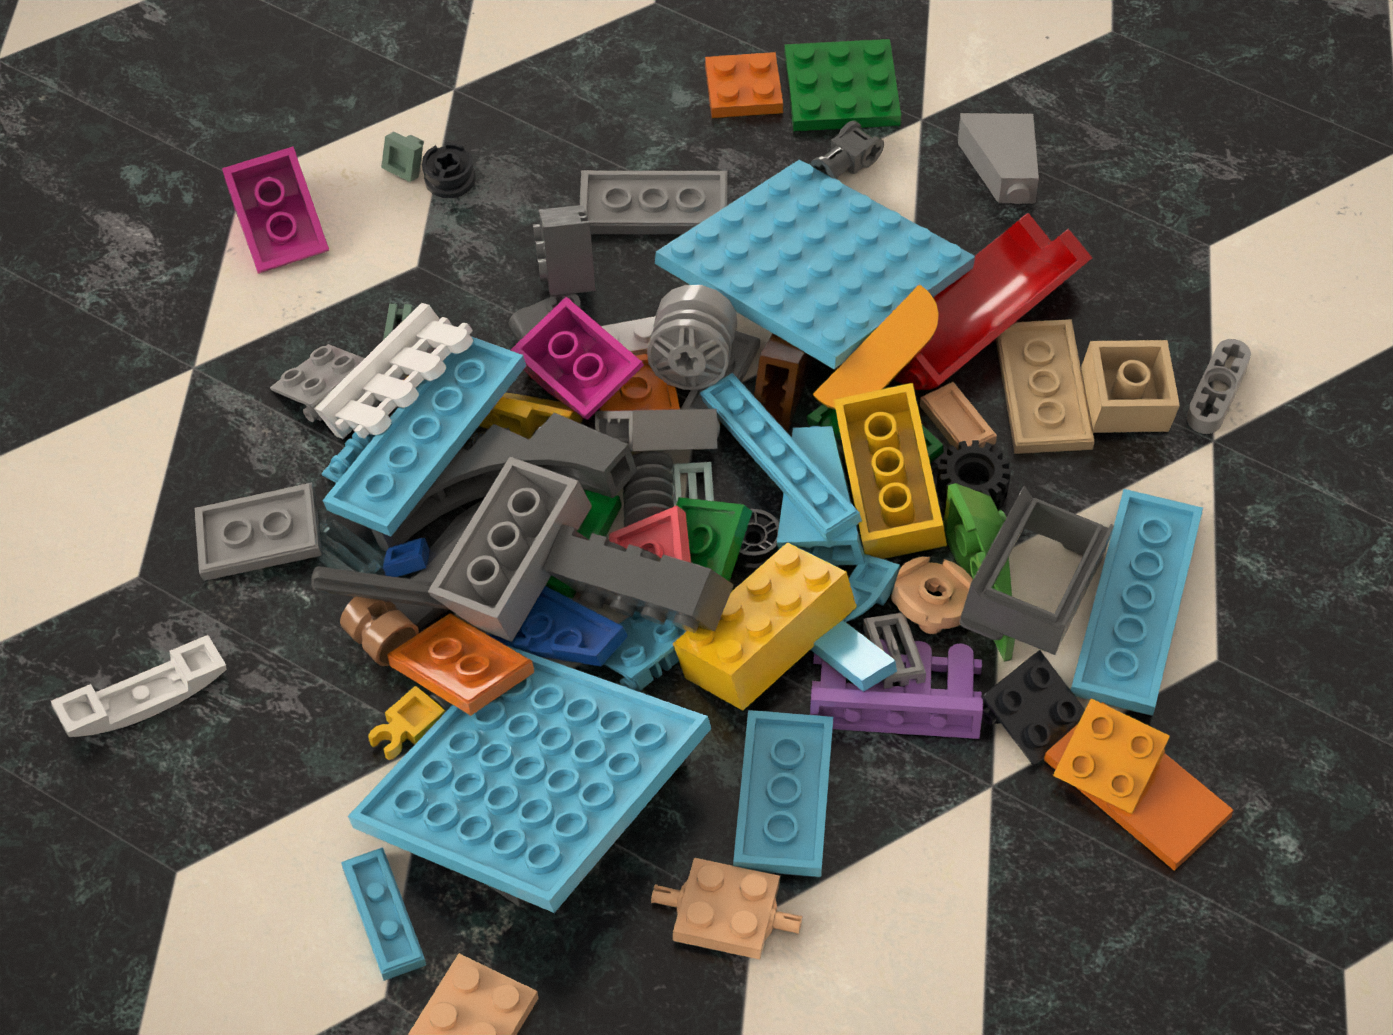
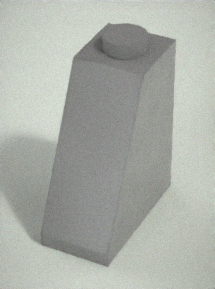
[958,113,1039,204]
[595,409,720,451]

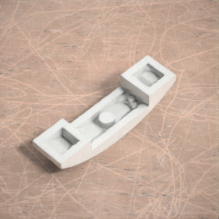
[51,635,227,737]

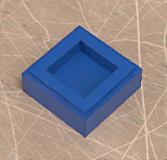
[383,538,430,577]

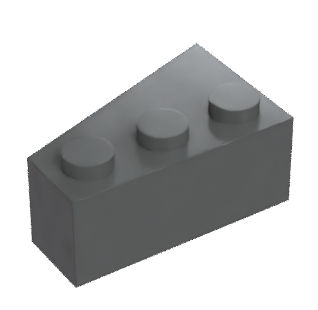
[533,205,596,296]

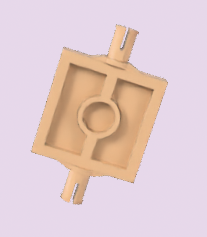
[651,858,803,960]

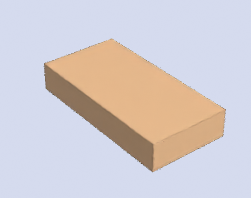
[920,382,997,450]

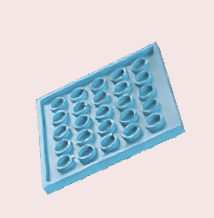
[655,160,975,369]
[348,646,712,913]

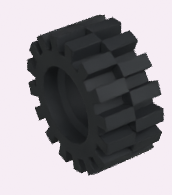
[936,440,1011,508]

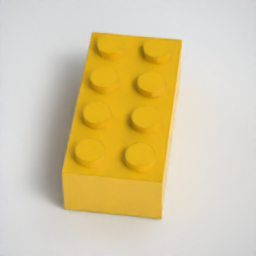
[834,383,947,559]
[673,542,857,711]

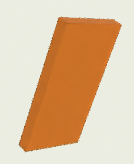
[1044,702,1234,871]

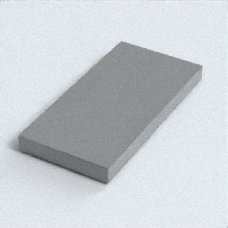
[580,170,727,234]

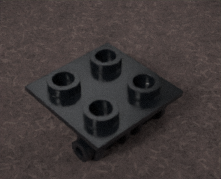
[981,650,1085,765]

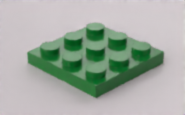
[784,39,901,131]

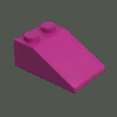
[222,146,329,273]
[511,297,644,420]

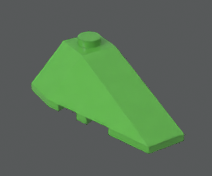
[943,483,1015,662]

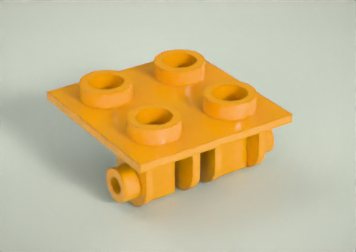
[1053,698,1170,814]

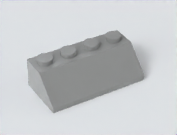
[428,457,592,642]

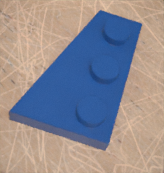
[486,586,628,666]

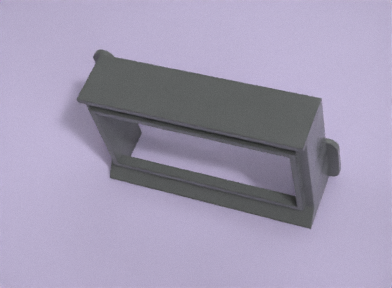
[959,486,1115,655]

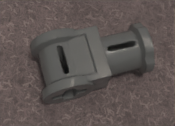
[811,121,884,180]

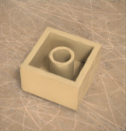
[1081,340,1180,433]

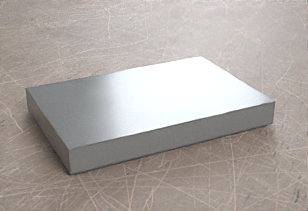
[195,482,322,581]

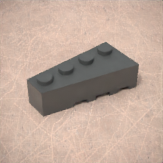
[543,524,734,633]

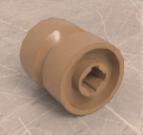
[340,597,419,666]

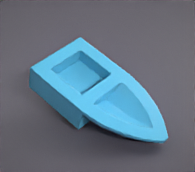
[843,554,901,622]

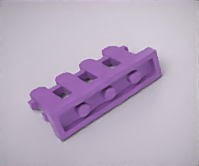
[810,639,983,739]

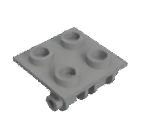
[270,344,365,422]

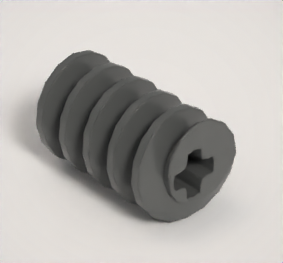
[623,451,674,527]

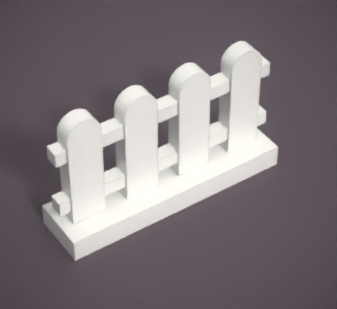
[314,303,473,439]

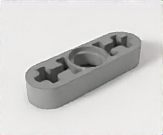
[1187,339,1251,434]

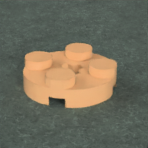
[891,557,973,634]

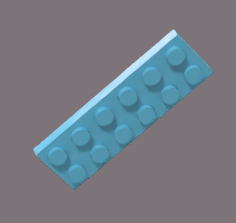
[322,336,527,537]
[1071,489,1203,716]

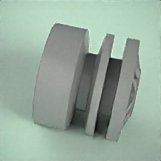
[647,285,737,390]

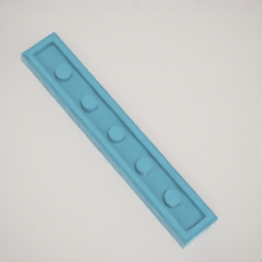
[700,373,862,543]

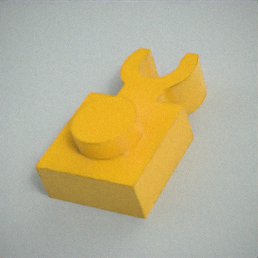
[368,686,445,760]

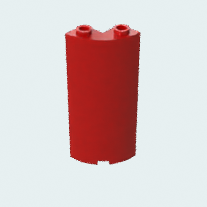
[894,213,1092,390]

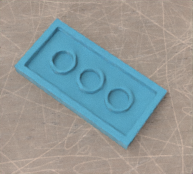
[733,710,833,877]

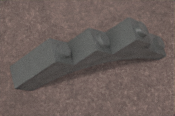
[371,413,637,551]

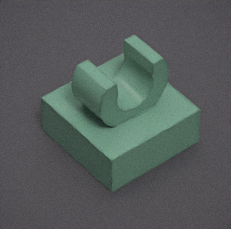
[381,131,424,182]

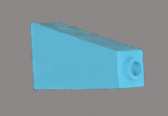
[776,426,865,565]

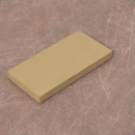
[996,319,1094,454]

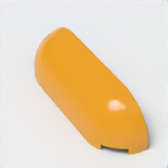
[813,284,938,410]

